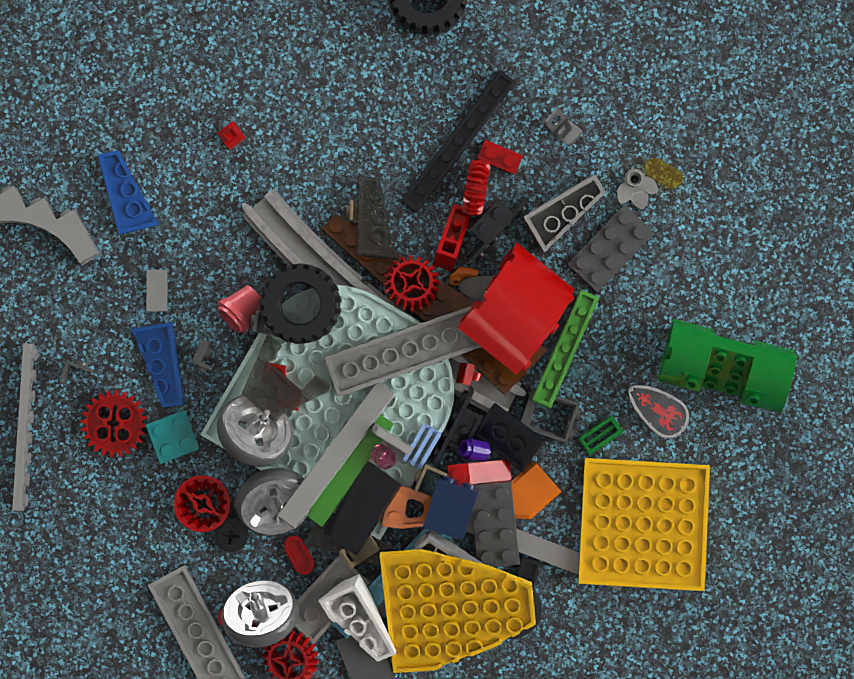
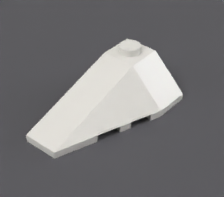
[319,574,396,662]

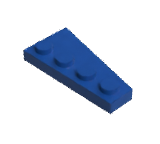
[98,150,159,235]
[131,322,185,408]

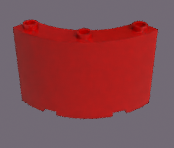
[458,242,574,375]

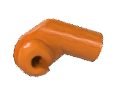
[449,267,478,286]

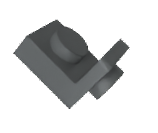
[192,339,214,373]

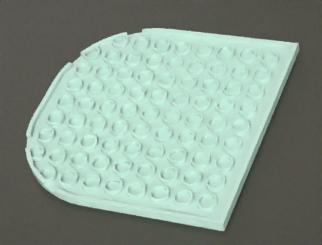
[200,285,455,540]

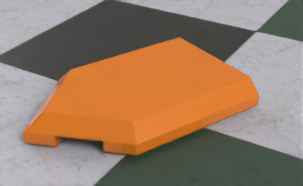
[512,461,562,519]

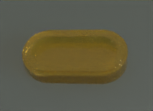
[644,158,683,189]

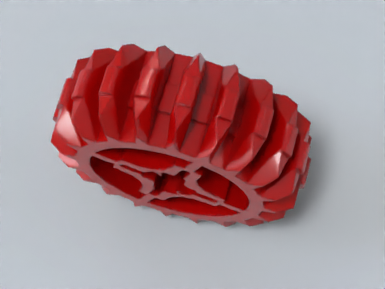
[462,160,490,216]
[383,255,440,312]
[262,630,319,679]

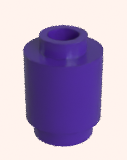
[458,438,491,462]

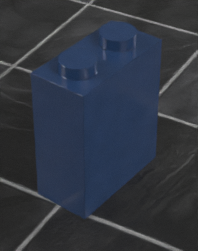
[423,475,479,540]

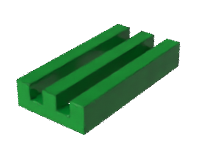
[577,415,623,456]

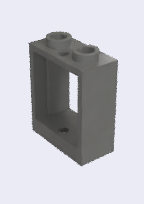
[521,387,582,444]

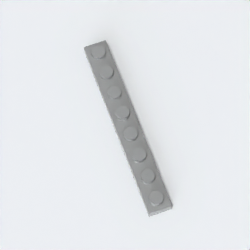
[12,343,38,511]

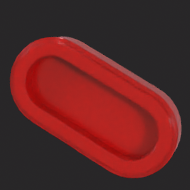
[284,535,315,575]

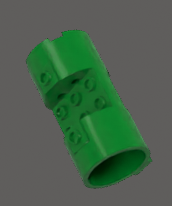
[657,319,797,414]

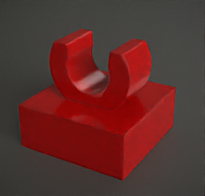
[217,121,246,151]
[456,363,482,385]

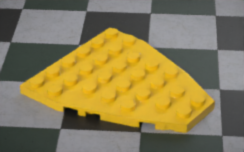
[380,549,536,673]

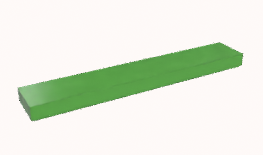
[531,290,599,409]
[307,415,394,527]

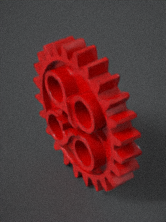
[80,390,148,457]

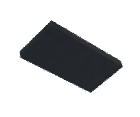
[323,461,402,555]

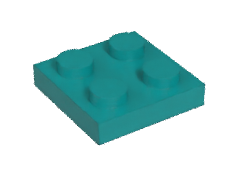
[145,410,199,464]

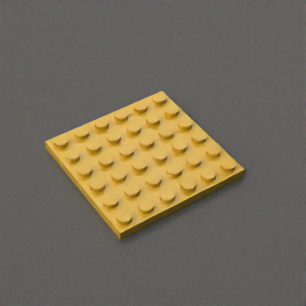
[578,458,710,591]

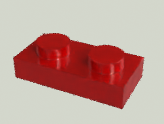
[477,140,523,175]

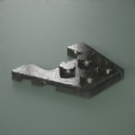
[241,334,330,421]

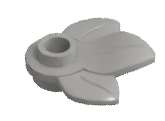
[617,169,658,209]

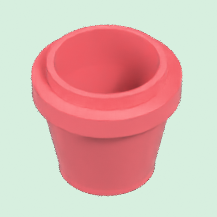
[217,285,261,333]

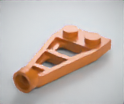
[382,486,432,529]

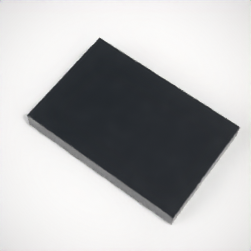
[473,403,545,472]

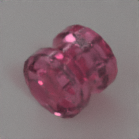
[371,444,396,469]

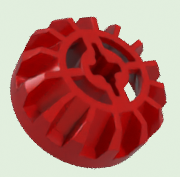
[174,475,232,532]

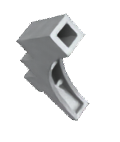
[0,186,101,265]

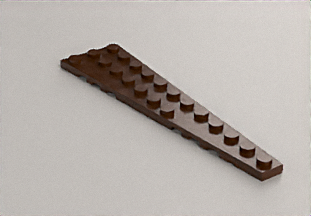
[322,214,548,395]

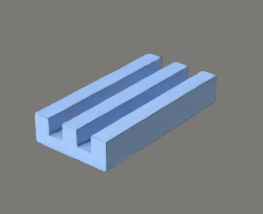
[403,423,442,470]

